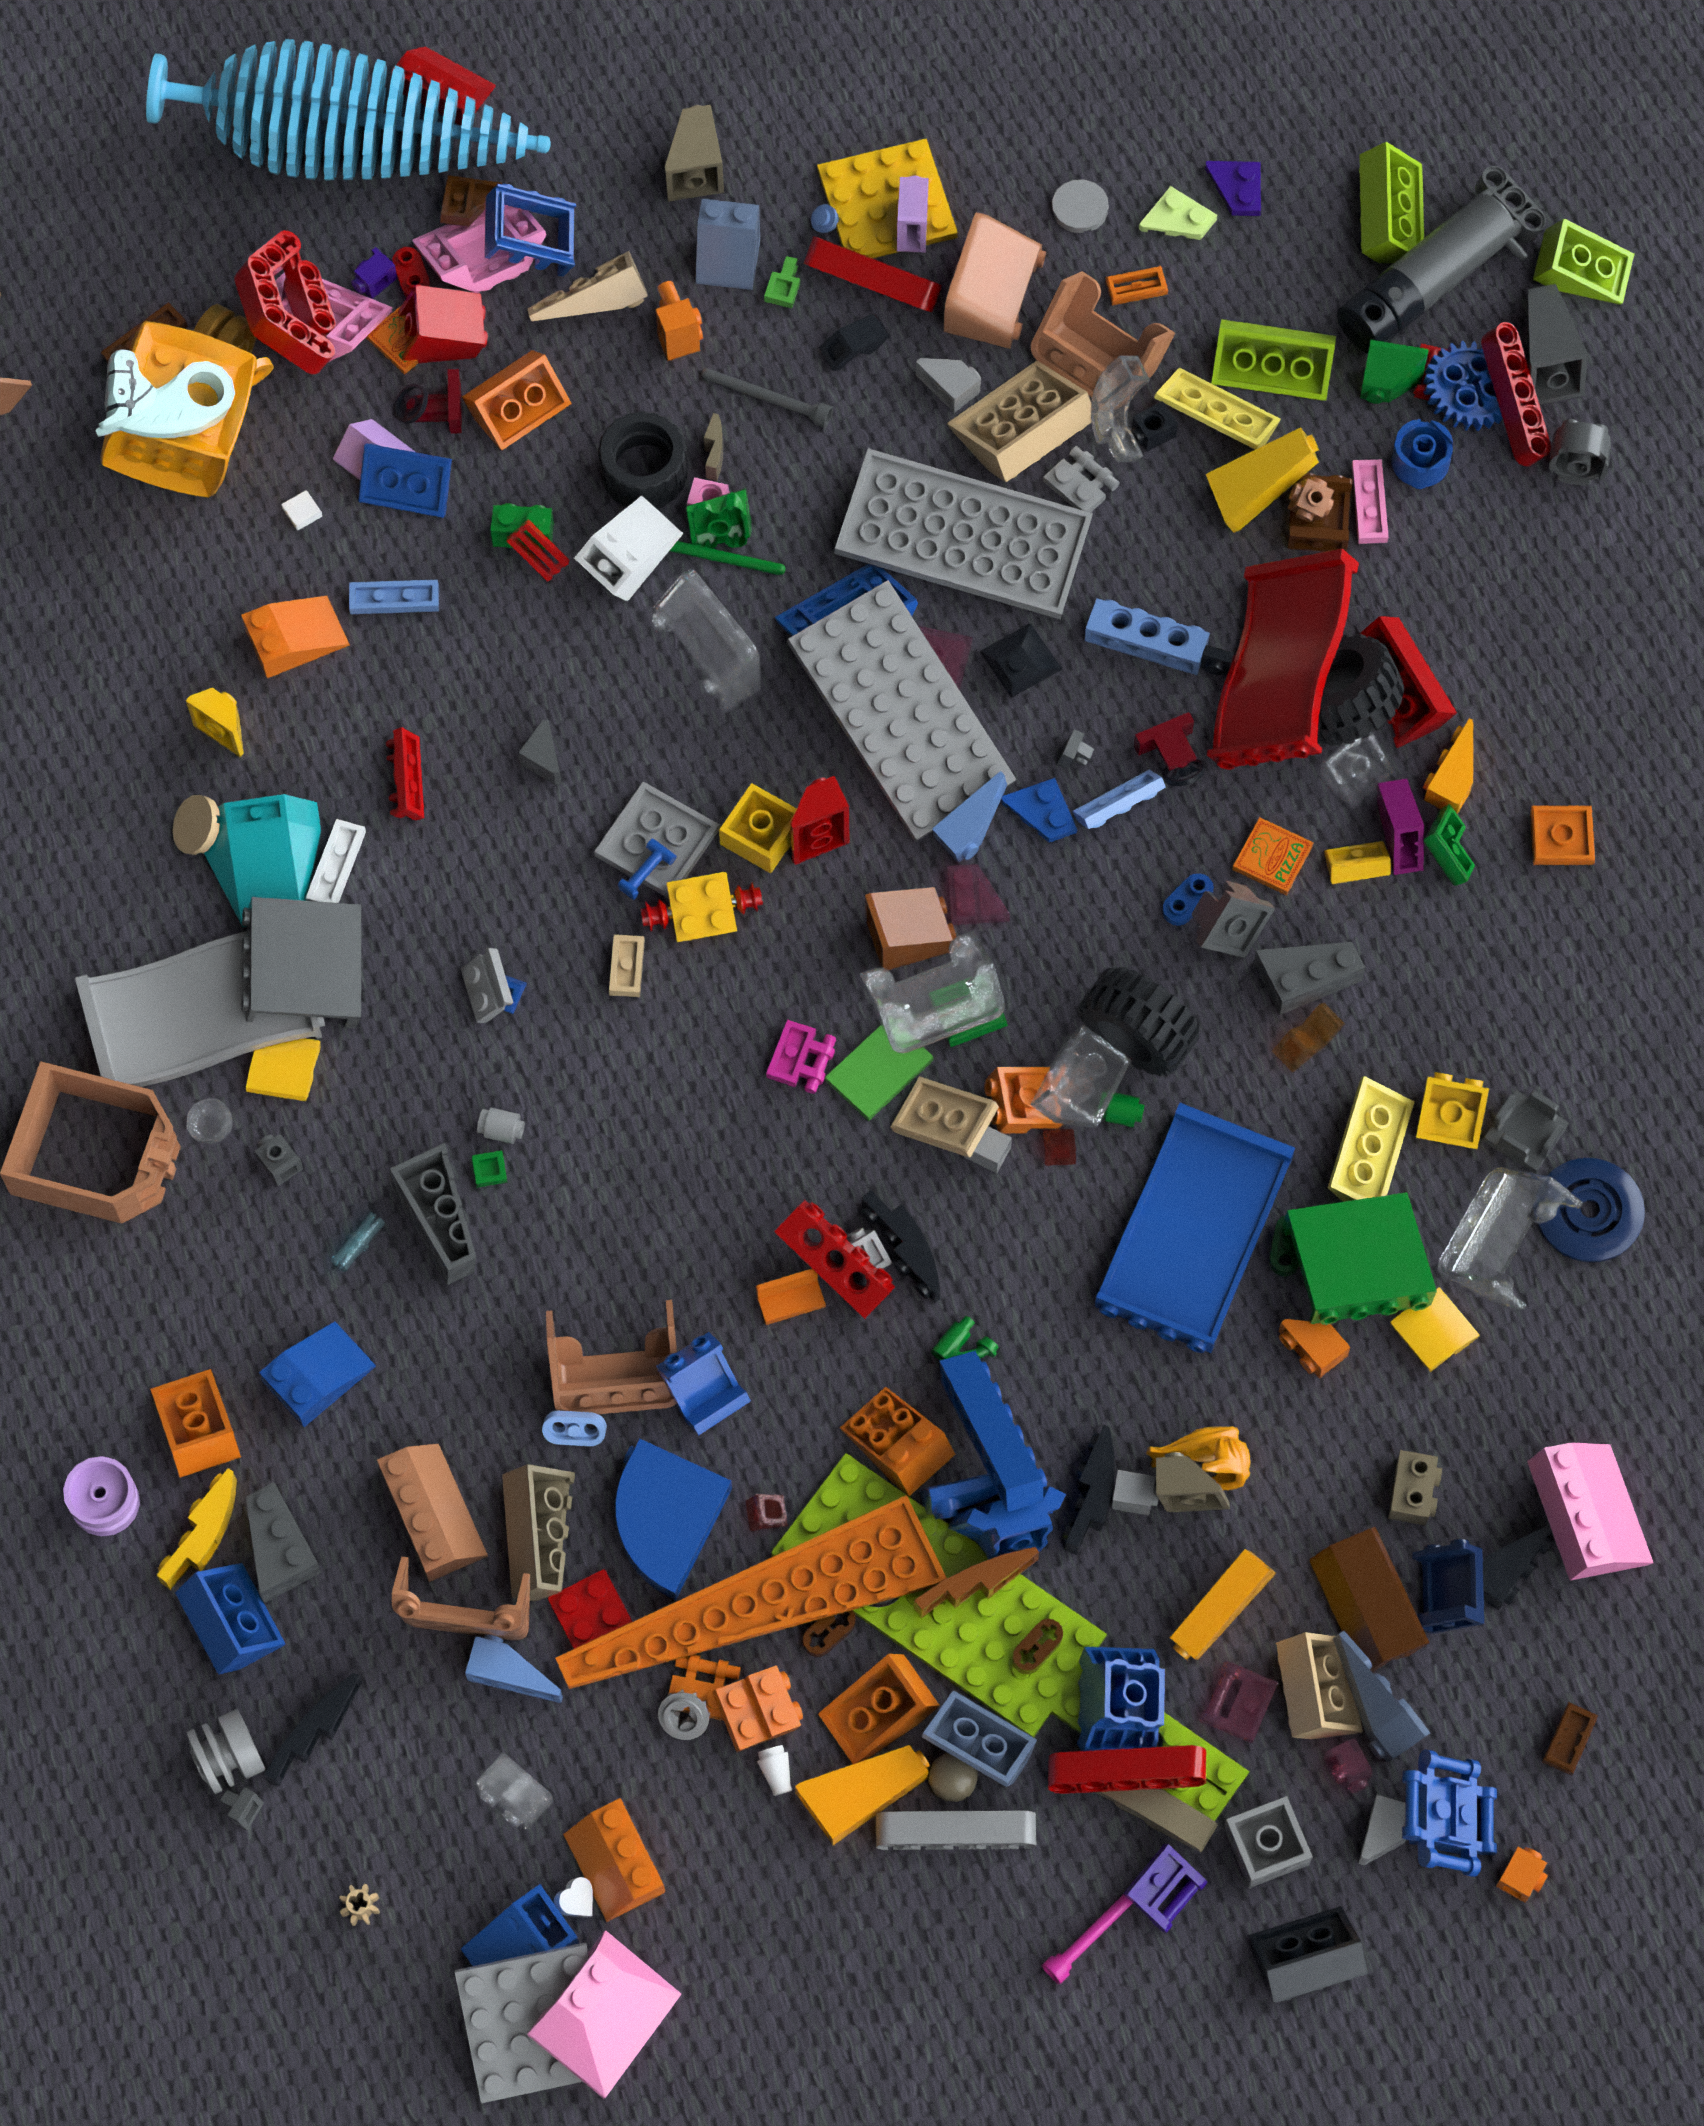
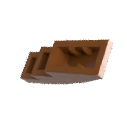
[914,1547,1039,1618]

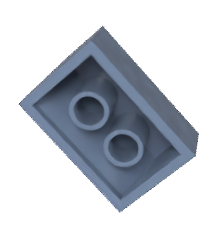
[922,1691,1037,1787]

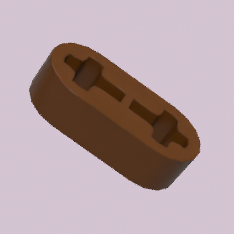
[803,1610,856,1657]
[1013,1619,1063,1674]

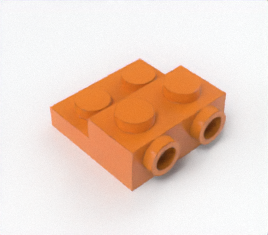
[984,1067,1064,1133]
[712,1665,803,1752]

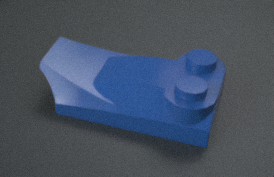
[919,1474,998,1519]

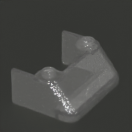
[651,569,761,715]
[1438,1167,1583,1310]

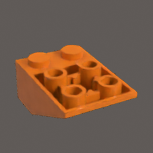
[840,1387,956,1496]

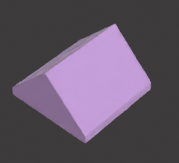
[333,419,415,480]

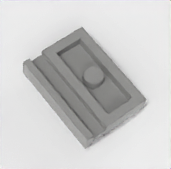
[461,948,513,1023]

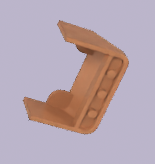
[546,1300,677,1414]

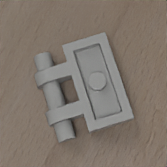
[1043,446,1120,513]

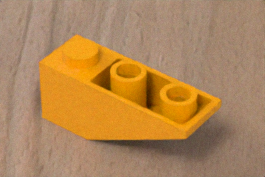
[1423,718,1473,814]

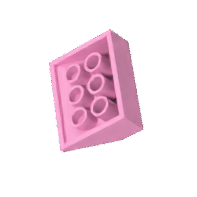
[1527,1443,1653,1581]

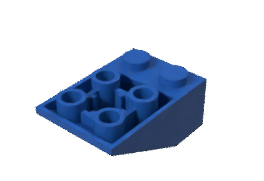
[461,1884,580,1966]

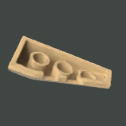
[528,251,648,321]

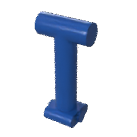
[618,838,677,900]

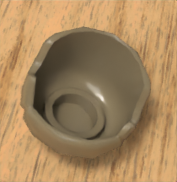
[928,1752,978,1802]

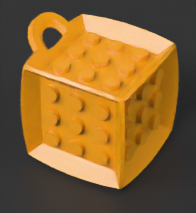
[100,321,274,498]

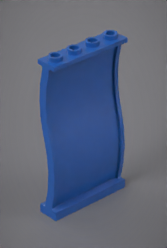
[1095,1102,1295,1353]

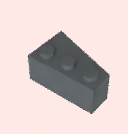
[1253,942,1365,1015]
[246,1482,322,1603]

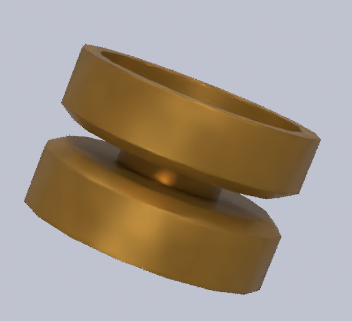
[193,304,257,353]

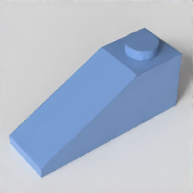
[932,771,1007,863]
[465,1635,563,1703]

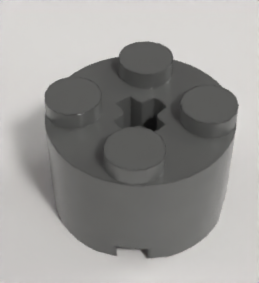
[1549,419,1611,486]

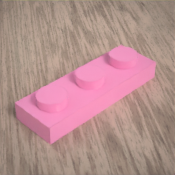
[1352,459,1389,544]

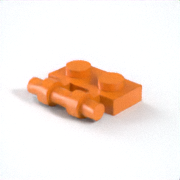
[668,1654,741,1721]

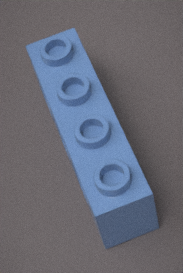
[1084,598,1210,675]

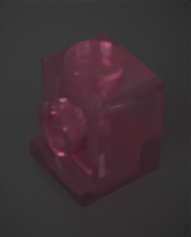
[1323,1738,1373,1794]

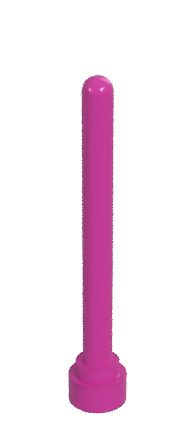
[1042,1894,1133,1984]

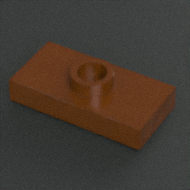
[1542,1702,1598,1776]

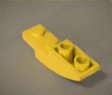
[157,1468,237,1590]

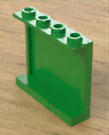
[1282,1192,1437,1325]

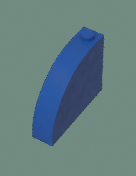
[616,1439,732,1600]

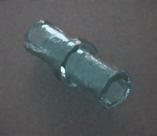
[331,1212,385,1272]

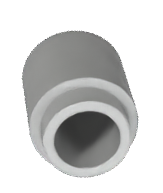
[477,1108,525,1144]

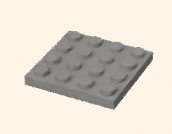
[455,1942,589,2103]

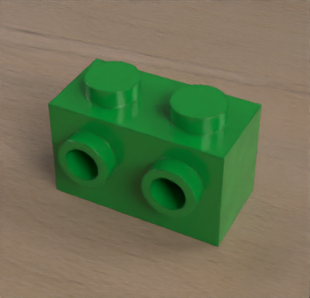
[491,503,554,550]

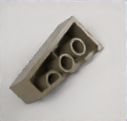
[502,1464,575,1601]

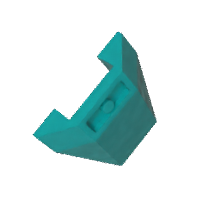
[204,794,321,927]

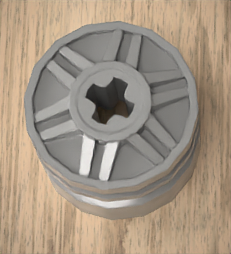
[187,1708,266,1794]

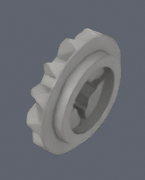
[658,1689,710,1740]

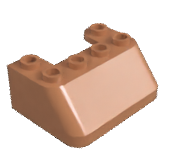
[1031,271,1175,410]

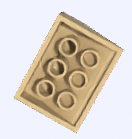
[947,361,1096,482]

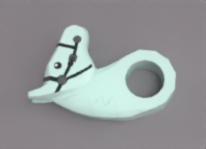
[96,349,235,438]

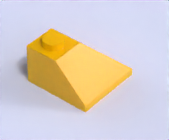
[186,688,244,757]

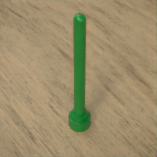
[669,541,786,575]

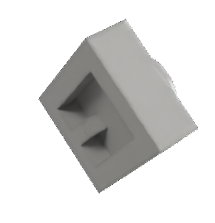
[847,1228,892,1279]

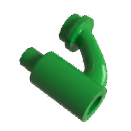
[931,1315,999,1361]

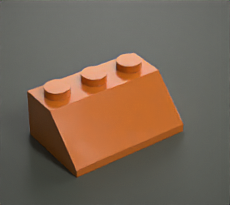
[462,350,572,451]
[563,1798,665,1922]

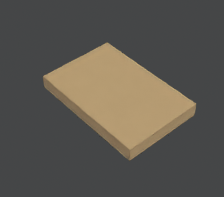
[890,1076,999,1158]

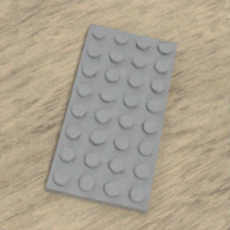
[834,448,1093,620]
[787,580,1017,842]

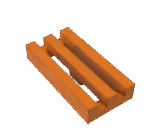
[1105,266,1168,306]

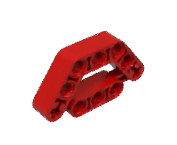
[234,230,336,375]

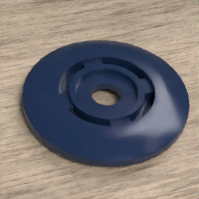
[1535,1158,1645,1262]

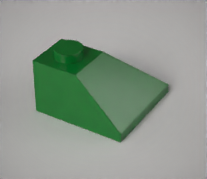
[1360,340,1428,404]

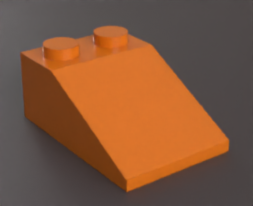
[241,596,350,678]
[150,1369,241,1478]
[818,1654,940,1764]

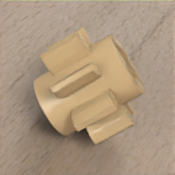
[339,1884,380,1926]

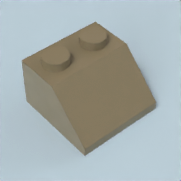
[1156,1452,1230,1512]

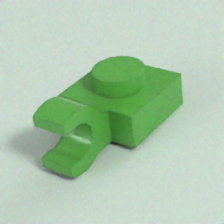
[764,256,800,309]

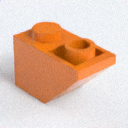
[1279,1319,1351,1378]

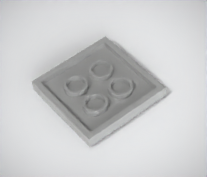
[594,782,720,898]

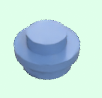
[811,204,839,233]

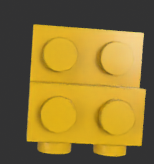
[1416,1072,1489,1149]

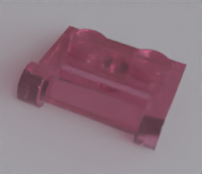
[1199,1661,1278,1744]

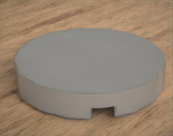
[1052,180,1109,233]

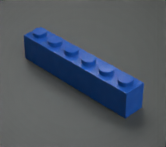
[940,1351,1047,1512]

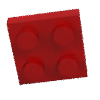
[547,1568,633,1649]

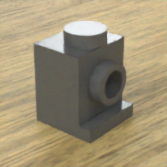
[255,1134,303,1186]

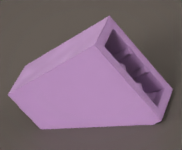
[897,176,929,253]

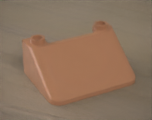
[392,1557,530,1641]

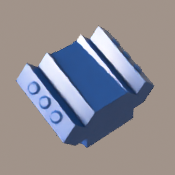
[948,1486,1066,1560]
[1077,1647,1165,1751]

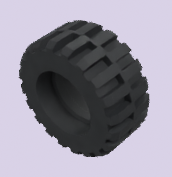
[1318,634,1404,746]
[1079,966,1200,1077]

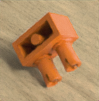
[656,281,703,361]

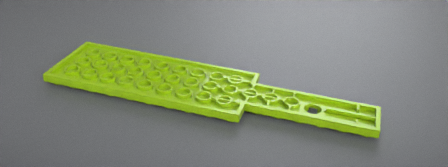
[771,1453,1249,1821]

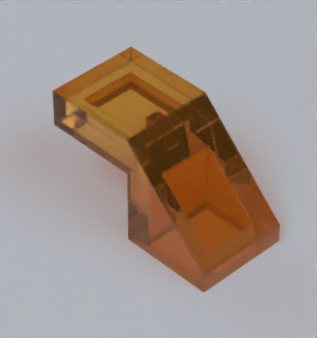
[1272,1002,1345,1072]

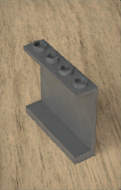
[241,897,361,1028]

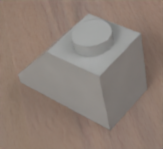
[916,358,981,413]
[1358,1795,1406,1865]

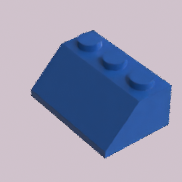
[175,1563,285,1675]

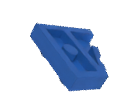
[1001,778,1077,843]

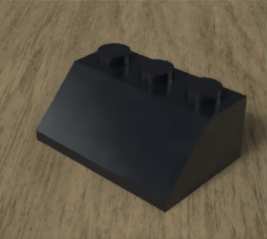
[1248,1906,1368,2003]

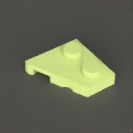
[1139,186,1217,240]

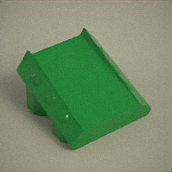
[686,488,752,549]

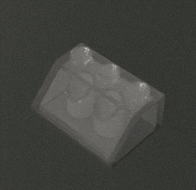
[1030,1025,1132,1128]

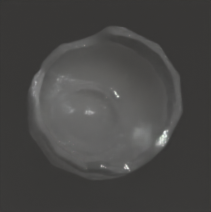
[186,1098,233,1144]

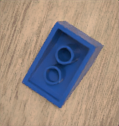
[259,1321,376,1427]

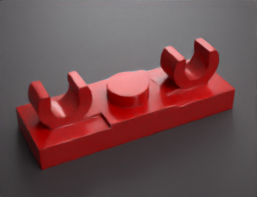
[386,727,424,821]

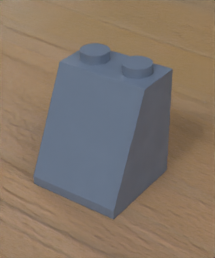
[696,199,760,290]

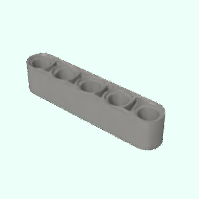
[876,1811,1037,1850]

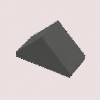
[519,719,561,785]

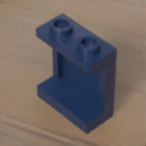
[1412,1539,1484,1634]

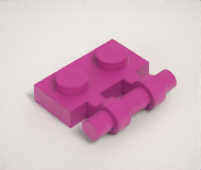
[766,1020,836,1094]

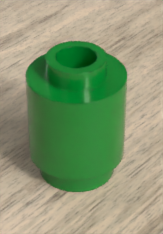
[1098,1091,1145,1128]

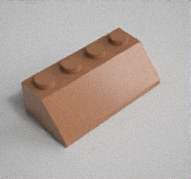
[377,1444,488,1582]

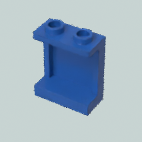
[656,1332,751,1436]

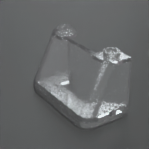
[860,930,1005,1053]

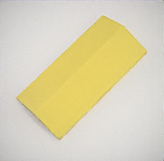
[1154,367,1281,450]
[1328,1076,1414,1202]

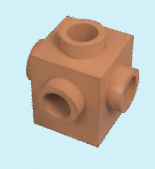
[1287,477,1334,522]

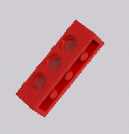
[774,1200,896,1319]

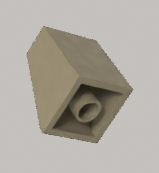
[665,105,724,202]

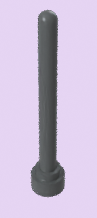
[701,368,833,428]

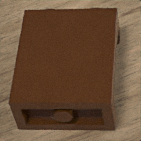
[1287,472,1352,552]

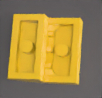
[246,1038,321,1101]
[1390,1287,1480,1372]

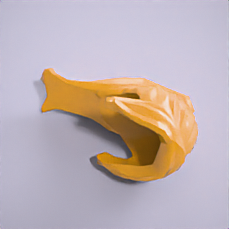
[1146,1426,1250,1491]

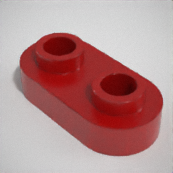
[393,247,430,297]

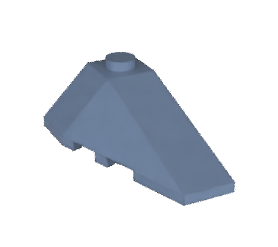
[1333,1631,1430,1762]

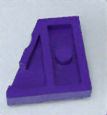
[1205,161,1261,216]

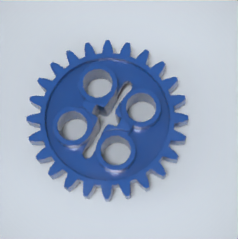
[1423,341,1502,431]

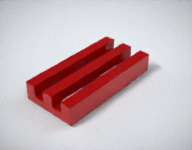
[506,519,570,582]

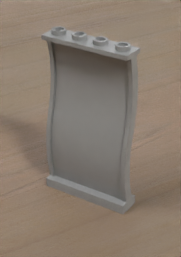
[75,931,325,1087]

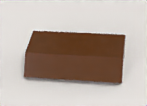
[1309,1527,1430,1672]

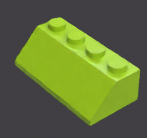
[1359,142,1424,263]
[1211,319,1336,401]

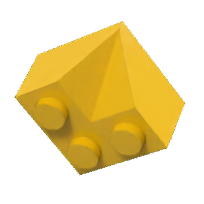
[719,783,797,873]

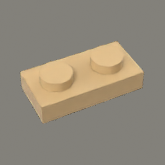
[609,935,645,997]

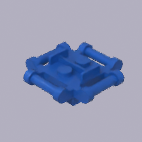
[1402,1749,1497,1877]

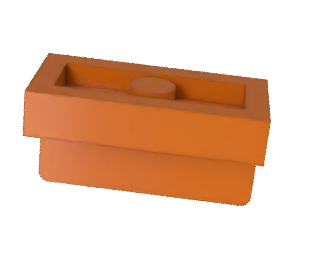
[756,1269,826,1325]

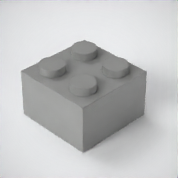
[1224,1796,1313,1888]

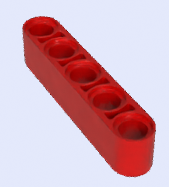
[803,236,942,313]
[1481,322,1551,467]
[1048,1745,1206,1794]

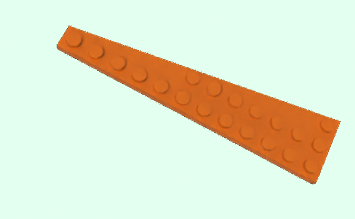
[555,1495,947,1689]

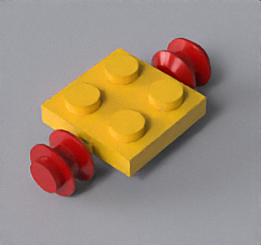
[640,872,763,942]

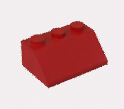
[391,46,496,125]
[791,776,850,865]

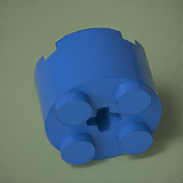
[1391,419,1453,489]

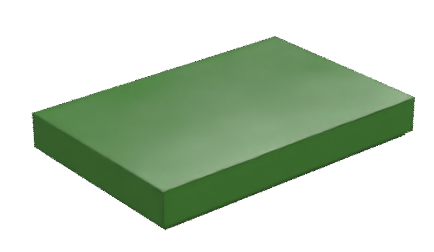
[825,1017,934,1121]

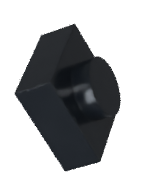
[1201,645,1234,675]

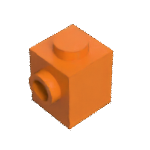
[1496,1847,1548,1903]

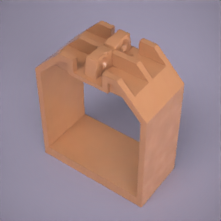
[0,1061,181,1223]

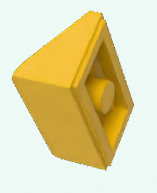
[1324,841,1391,884]

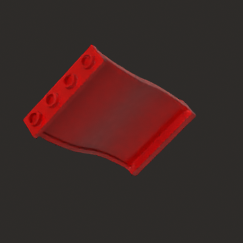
[1207,549,1359,770]

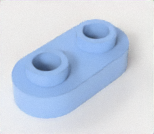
[542,1410,607,1446]

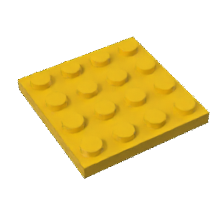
[817,138,958,258]

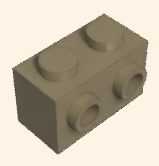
[1388,1450,1442,1526]

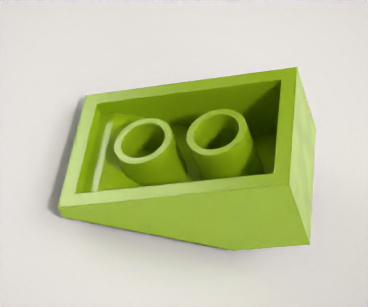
[1533,219,1634,305]

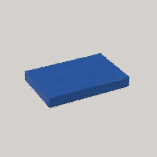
[358,443,452,518]

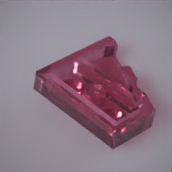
[947,864,1010,925]

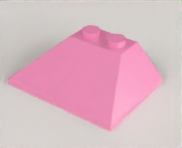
[412,205,546,293]
[275,273,392,362]
[527,1931,681,2099]

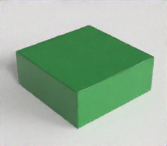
[472,1150,508,1188]

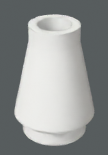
[757,1745,792,1796]

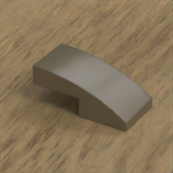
[704,413,723,481]

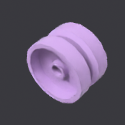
[63,1456,140,1537]

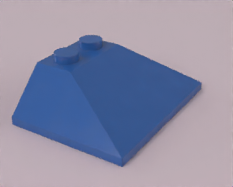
[775,564,918,636]

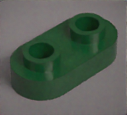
[1269,1215,1300,1276]

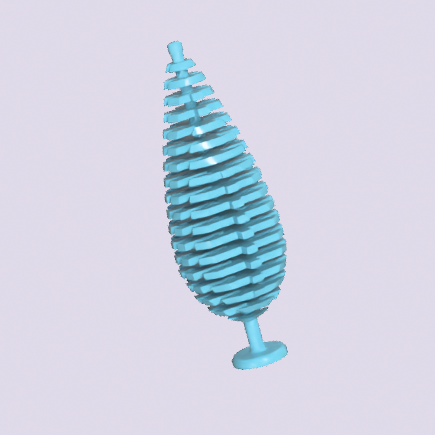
[146,39,551,181]

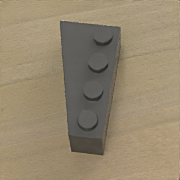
[389,1143,476,1285]

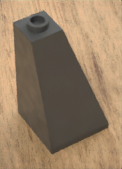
[1527,284,1588,405]

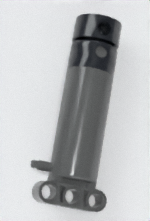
[1337,166,1546,354]

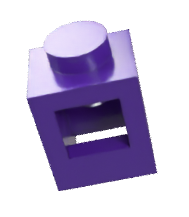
[351,247,397,299]

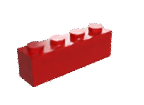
[1360,616,1457,748]

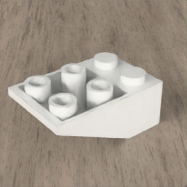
[574,496,683,601]

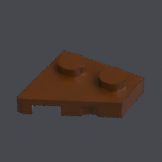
[440,175,502,227]

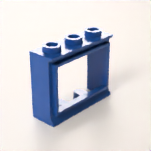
[484,184,576,276]

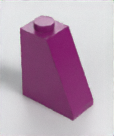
[1377,779,1424,875]

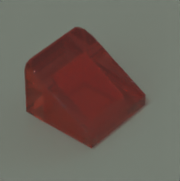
[1043,1129,1076,1166]
[746,1494,788,1531]

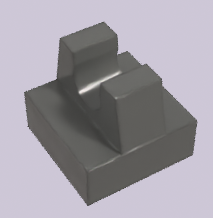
[1056,729,1094,769]
[220,1787,264,1831]

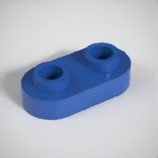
[1163,874,1214,926]

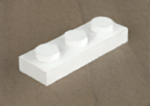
[306,819,366,903]

